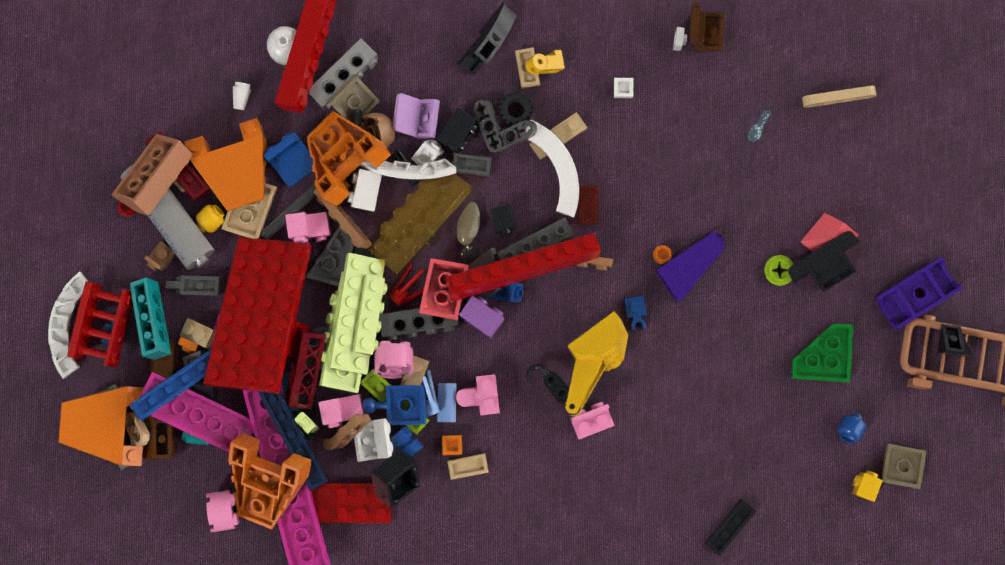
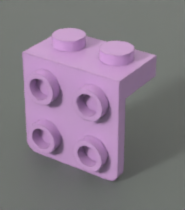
[393,93,440,139]

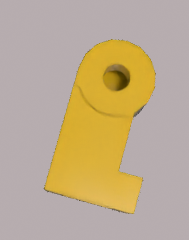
[526,50,565,74]

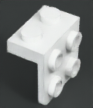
[354,418,393,462]

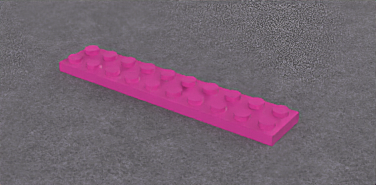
[243,381,331,565]

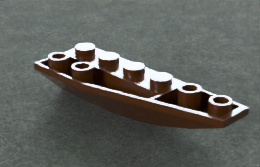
[142,342,177,459]

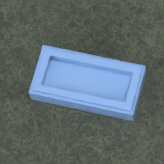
[437,383,457,422]

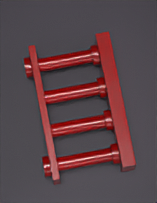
[67,281,133,368]

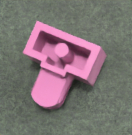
[456,374,500,415]

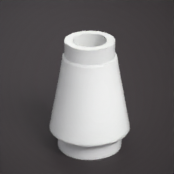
[233,82,252,110]

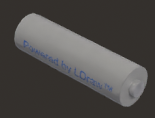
[120,164,215,270]

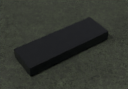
[704,498,757,556]

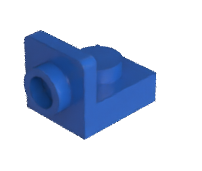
[492,283,523,302]

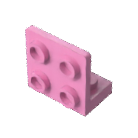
[570,402,615,440]

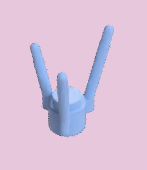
[422,370,440,417]

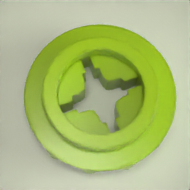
[764,255,793,286]

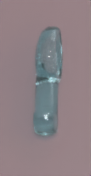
[747,110,771,143]

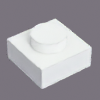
[673,27,687,51]
[614,78,633,98]

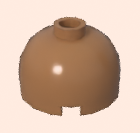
[361,112,396,147]

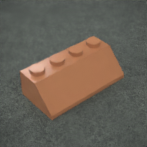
[112,134,193,216]

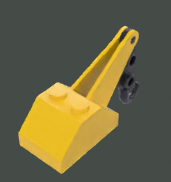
[526,311,628,416]

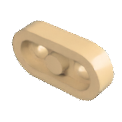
[125,412,150,446]

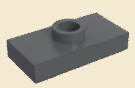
[452,153,492,177]

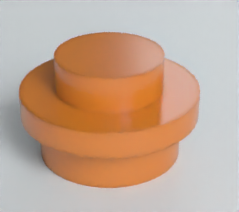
[653,245,672,264]

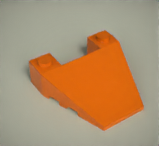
[307,111,391,207]
[184,118,267,211]
[58,386,144,466]
[228,433,311,530]

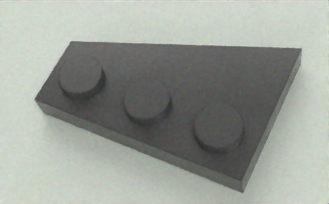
[305,227,354,286]

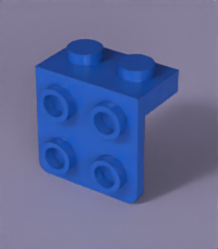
[264,132,314,187]

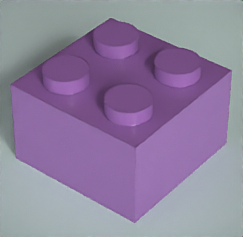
[459,296,504,339]

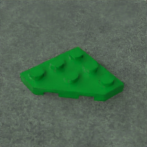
[791,323,853,383]

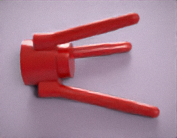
[389,263,424,306]

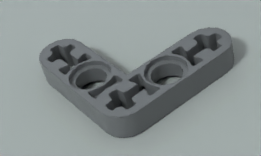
[474,100,537,153]

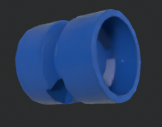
[390,426,424,457]

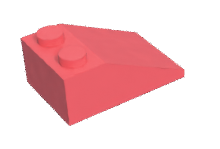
[419,258,469,320]

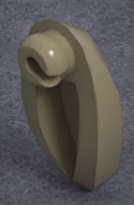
[457,202,480,246]

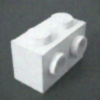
[347,169,382,212]

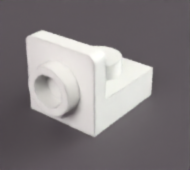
[411,139,444,166]

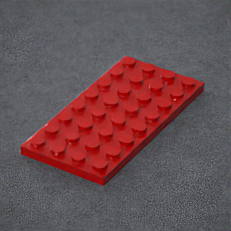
[203,237,312,394]

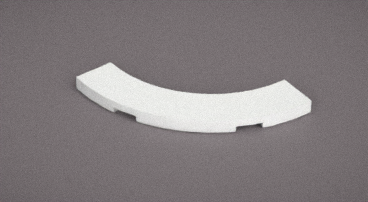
[525,119,579,218]
[359,159,456,179]
[48,272,89,379]

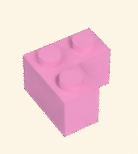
[285,212,332,243]
[318,394,365,428]

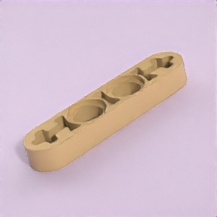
[802,86,877,108]

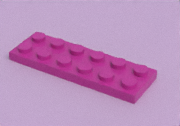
[139,372,254,453]

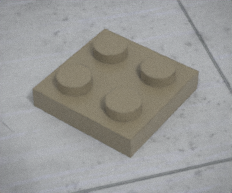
[328,74,380,121]
[881,444,926,489]

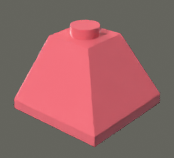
[800,213,858,252]

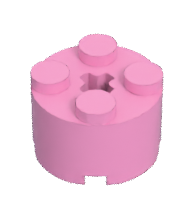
[374,341,413,379]
[206,490,239,533]

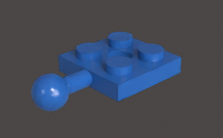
[362,385,426,425]

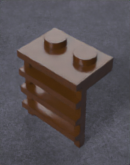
[689,2,726,52]

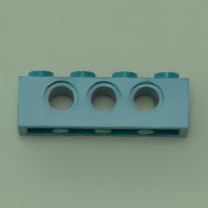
[130,277,171,360]

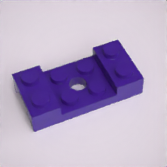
[874,256,963,330]

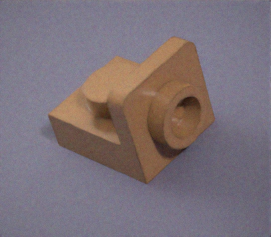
[144,241,176,271]

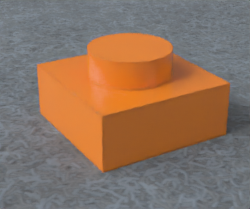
[178,337,202,354]
[442,435,462,455]

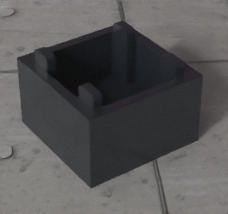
[371,449,420,509]

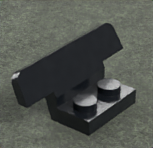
[788,231,860,292]

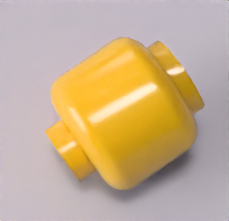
[196,205,225,233]

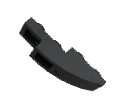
[457,3,517,77]

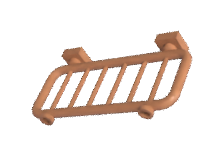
[900,315,1005,406]

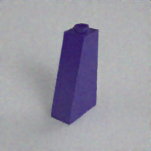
[655,231,725,302]

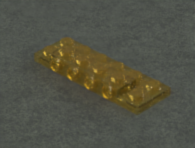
[369,174,473,274]

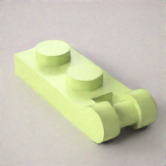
[294,412,319,434]

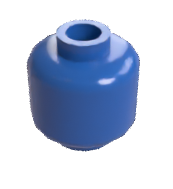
[837,413,866,444]

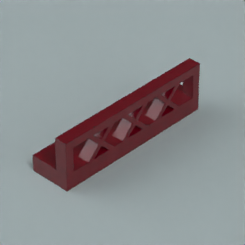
[145,131,209,201]
[286,327,326,409]

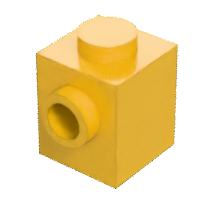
[852,470,883,502]

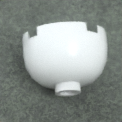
[267,26,297,65]

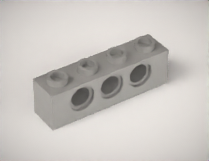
[308,39,379,111]

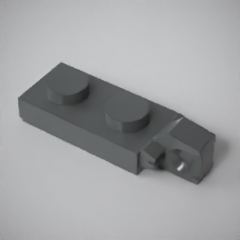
[166,275,221,296]

